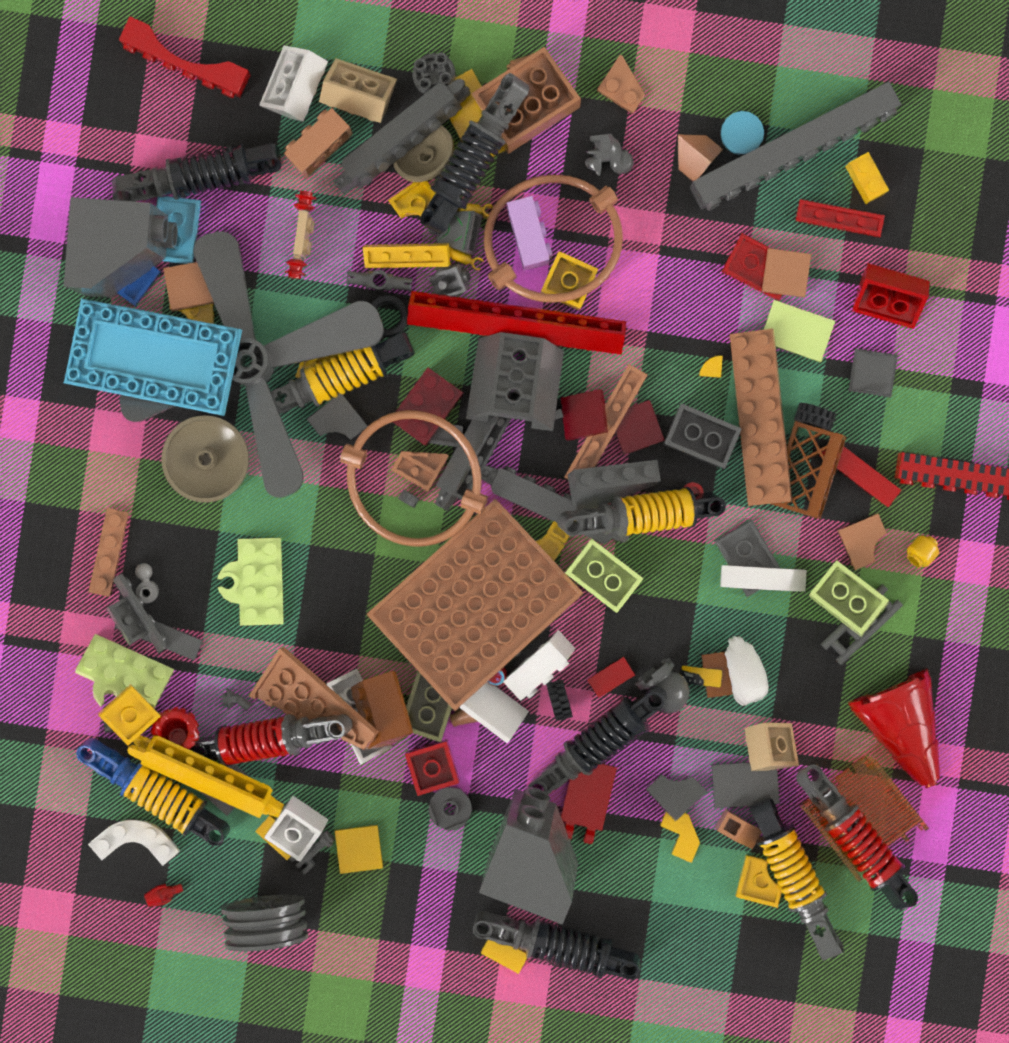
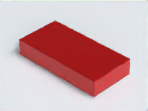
[587,657,635,698]

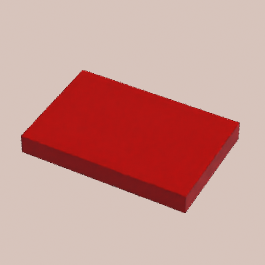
[721,233,782,301]

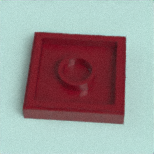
[561,389,608,441]
[615,400,664,455]

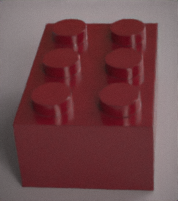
[393,368,464,446]

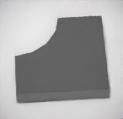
[307,393,368,440]
[646,775,707,822]

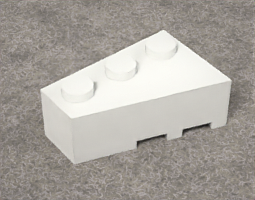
[503,630,576,701]

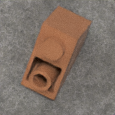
[715,808,762,849]

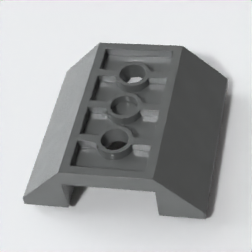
[466,332,564,431]

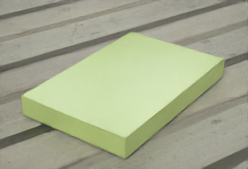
[763,300,835,362]

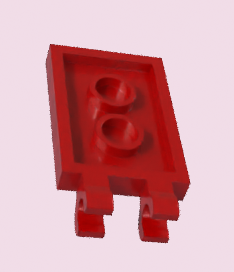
[561,764,617,844]

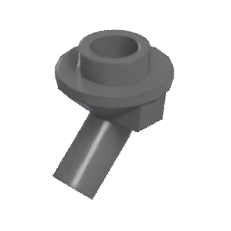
[222,688,252,711]

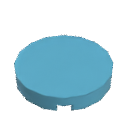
[721,111,764,155]

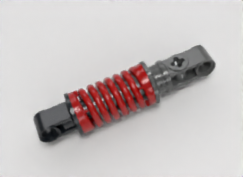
[189,714,353,767]
[796,765,918,910]

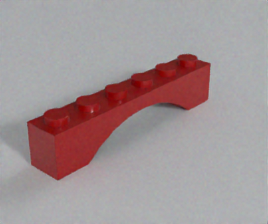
[119,16,251,99]

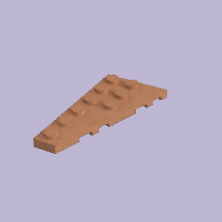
[249,647,379,750]

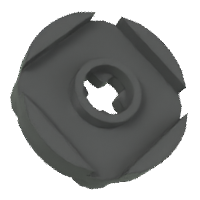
[429,786,472,831]

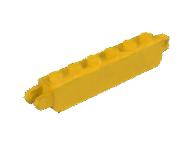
[127,735,284,818]

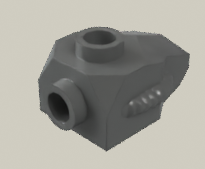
[428,263,471,297]

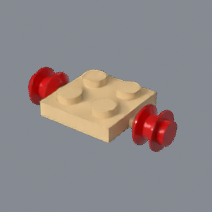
[284,191,317,279]

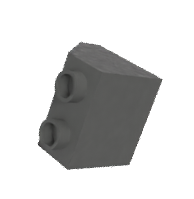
[64,197,178,298]
[479,787,578,925]

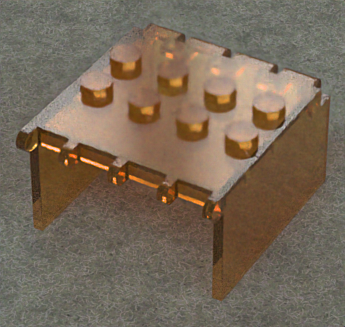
[799,754,929,882]

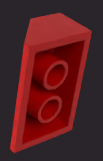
[852,263,930,329]

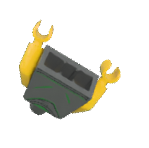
[429,203,493,270]

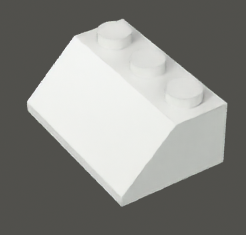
[260,46,328,121]

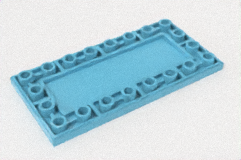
[64,299,242,416]

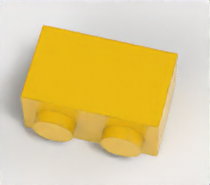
[845,152,889,204]

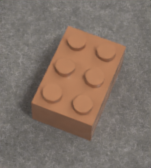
[284,108,353,179]

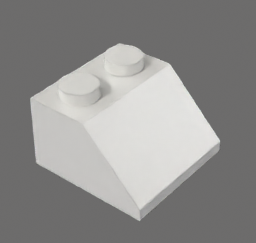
[264,796,328,862]

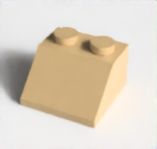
[744,723,799,771]

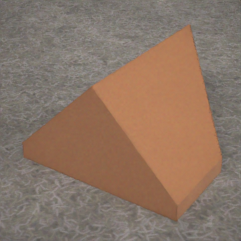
[678,134,723,181]

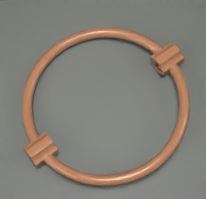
[484,175,623,303]
[340,410,488,547]

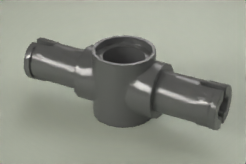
[346,270,413,292]

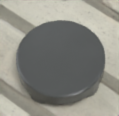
[412,53,456,94]

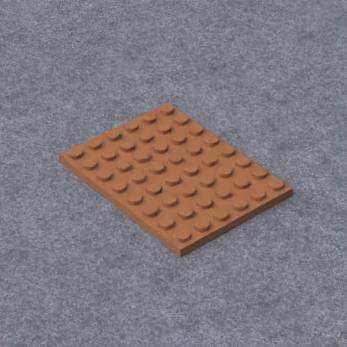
[367,499,584,711]

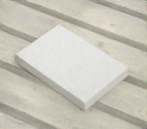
[459,683,529,743]

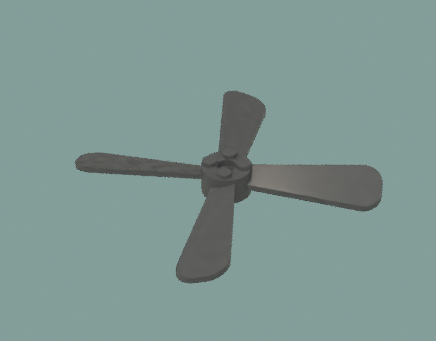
[120,231,384,498]

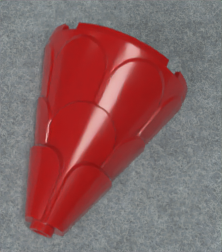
[848,668,940,788]

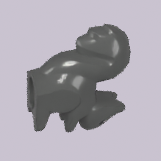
[585,134,634,176]

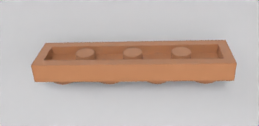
[89,508,130,597]

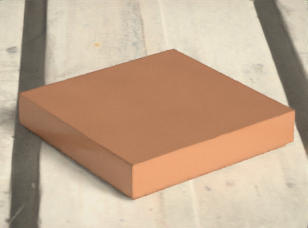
[761,248,811,298]
[163,262,214,312]

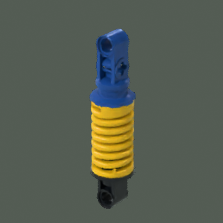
[76,738,230,846]

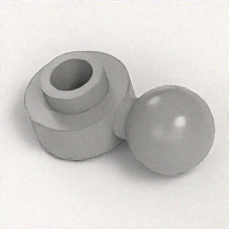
[135,563,159,603]

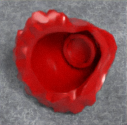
[150,707,199,749]

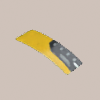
[681,666,722,687]

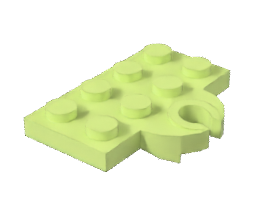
[217,538,284,626]
[75,634,174,709]

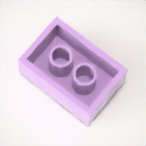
[507,196,552,271]

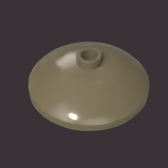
[393,126,454,182]

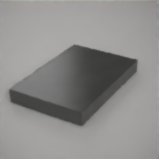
[714,519,781,597]
[711,762,780,808]

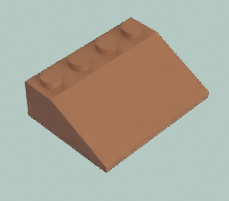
[472,47,581,154]

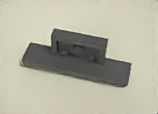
[106,574,167,653]

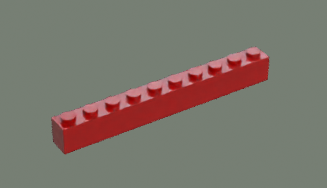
[407,291,627,355]

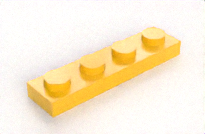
[363,243,451,268]

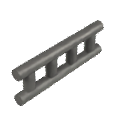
[820,584,903,666]

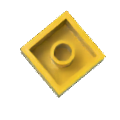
[541,251,598,311]

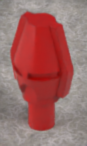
[144,883,183,907]

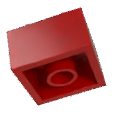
[405,739,460,796]

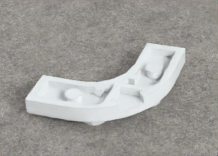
[88,819,180,866]

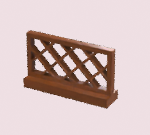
[772,421,847,520]

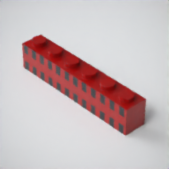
[895,452,1009,500]

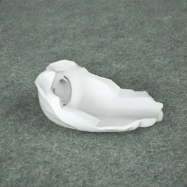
[725,636,769,706]

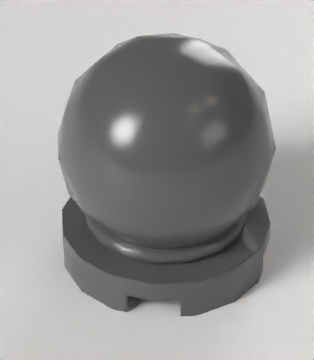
[635,658,690,714]

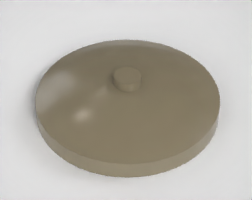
[162,416,249,503]

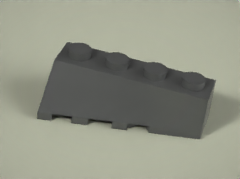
[568,460,661,511]

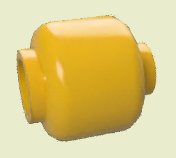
[907,536,939,568]

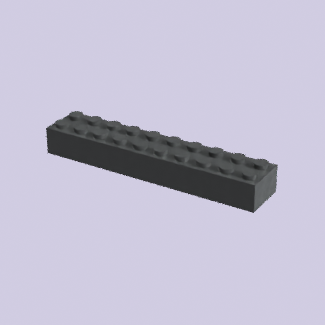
[690,81,901,211]

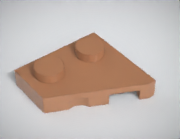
[597,55,645,114]
[391,451,449,492]

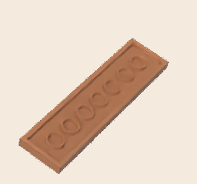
[730,329,792,506]

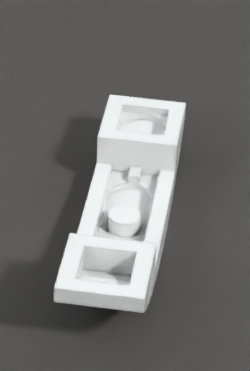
[720,565,807,592]

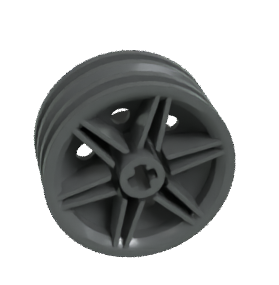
[221,894,309,952]

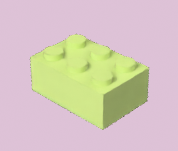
[564,539,643,613]
[809,560,889,637]

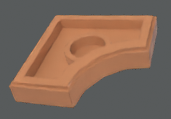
[837,514,887,570]

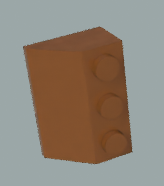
[351,671,413,749]

